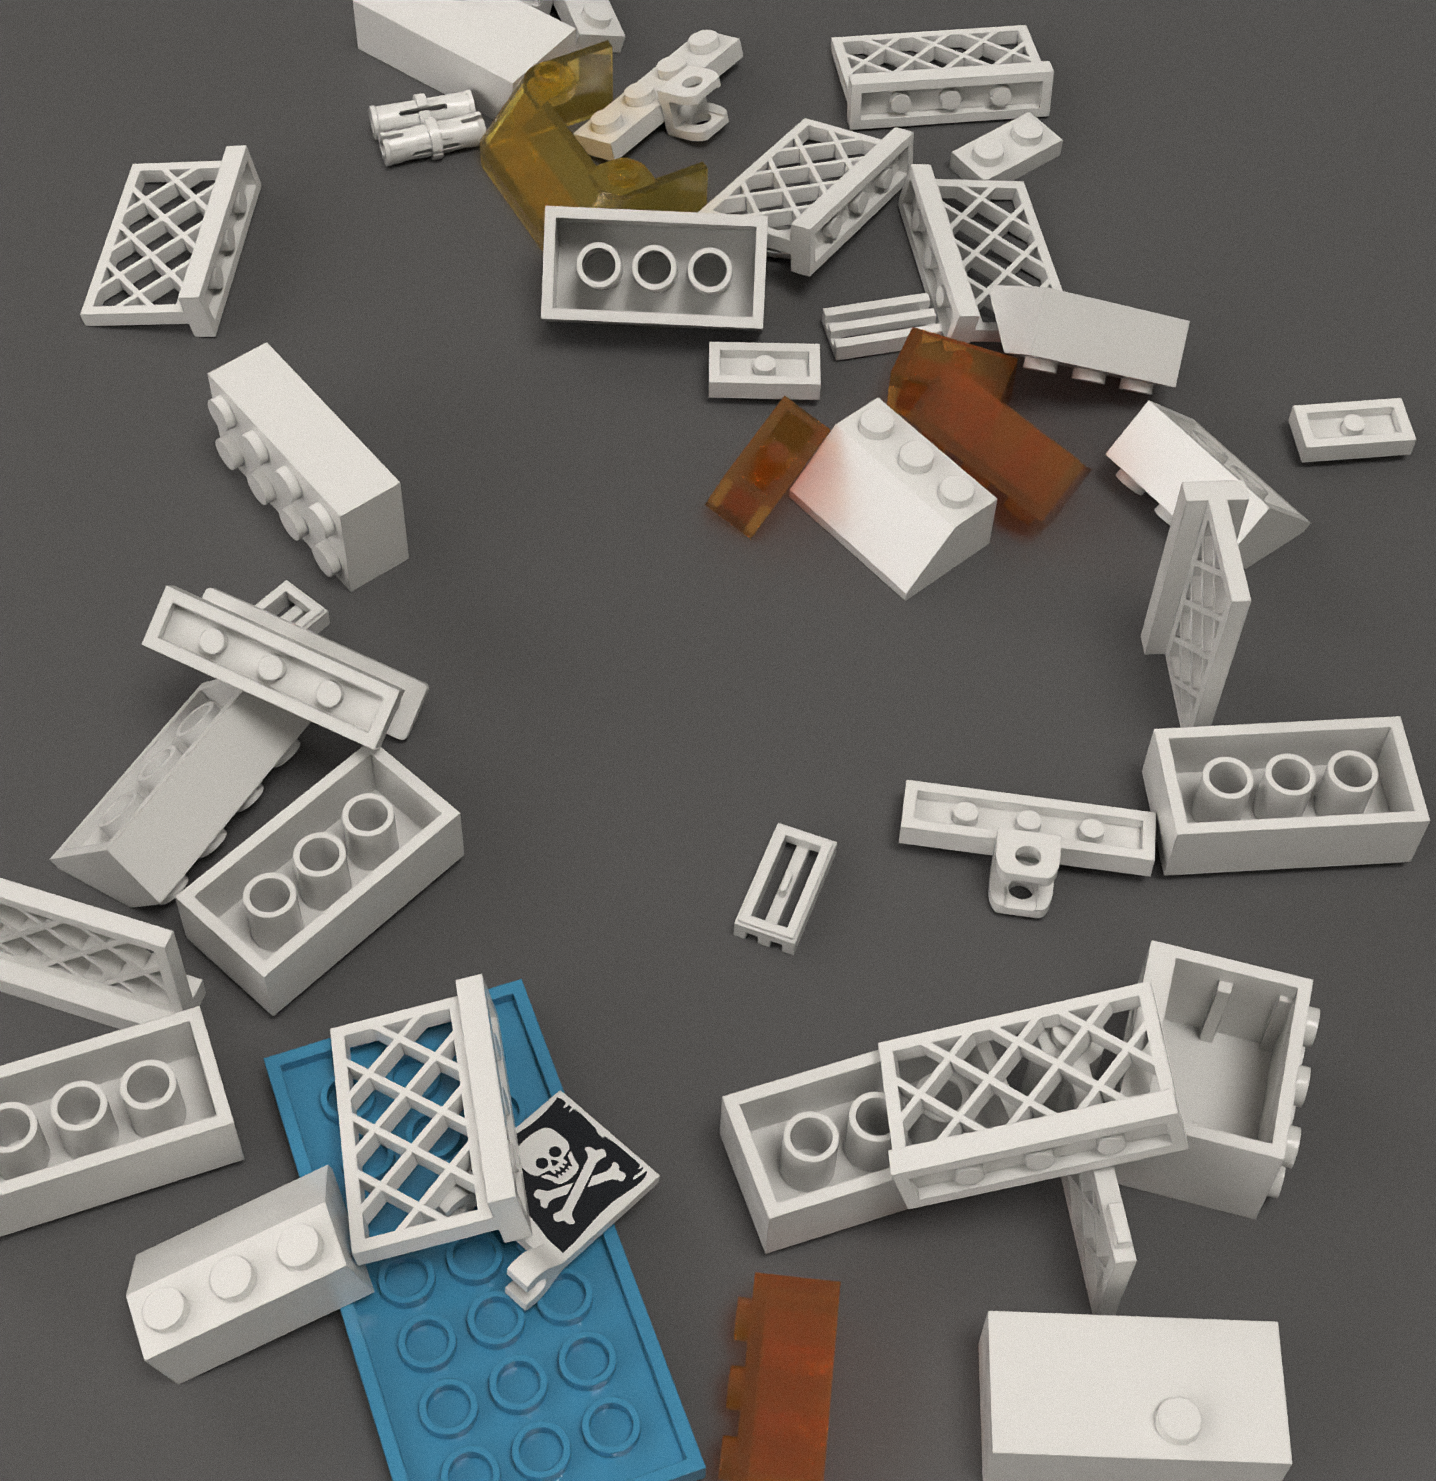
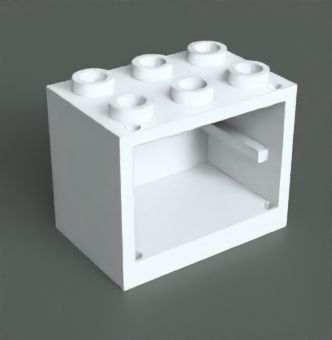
[1113,940,1320,1220]

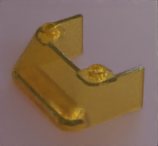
[479,40,708,251]

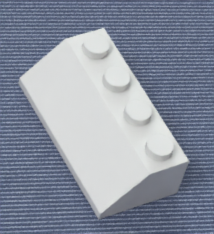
[49,679,311,908]

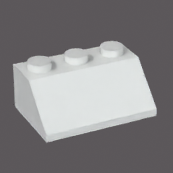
[990,285,1190,395]
[789,397,997,601]
[1105,400,1311,569]
[126,1165,375,1385]

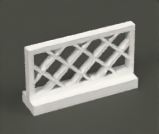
[831,25,1054,130]
[698,118,914,277]
[80,145,262,337]
[897,164,1063,355]
[1141,480,1251,727]
[0,878,206,1029]
[330,973,533,1266]
[878,981,1189,1210]

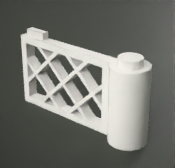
[1020,1019,1137,1315]

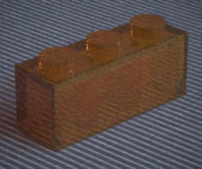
[906,362,1092,526]
[718,1272,841,1481]

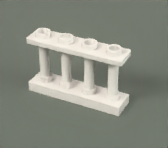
[141,585,429,750]

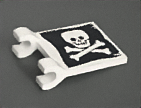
[435,1090,660,1311]

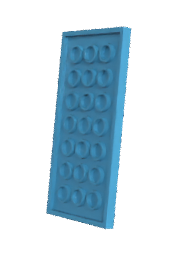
[263,979,706,1481]

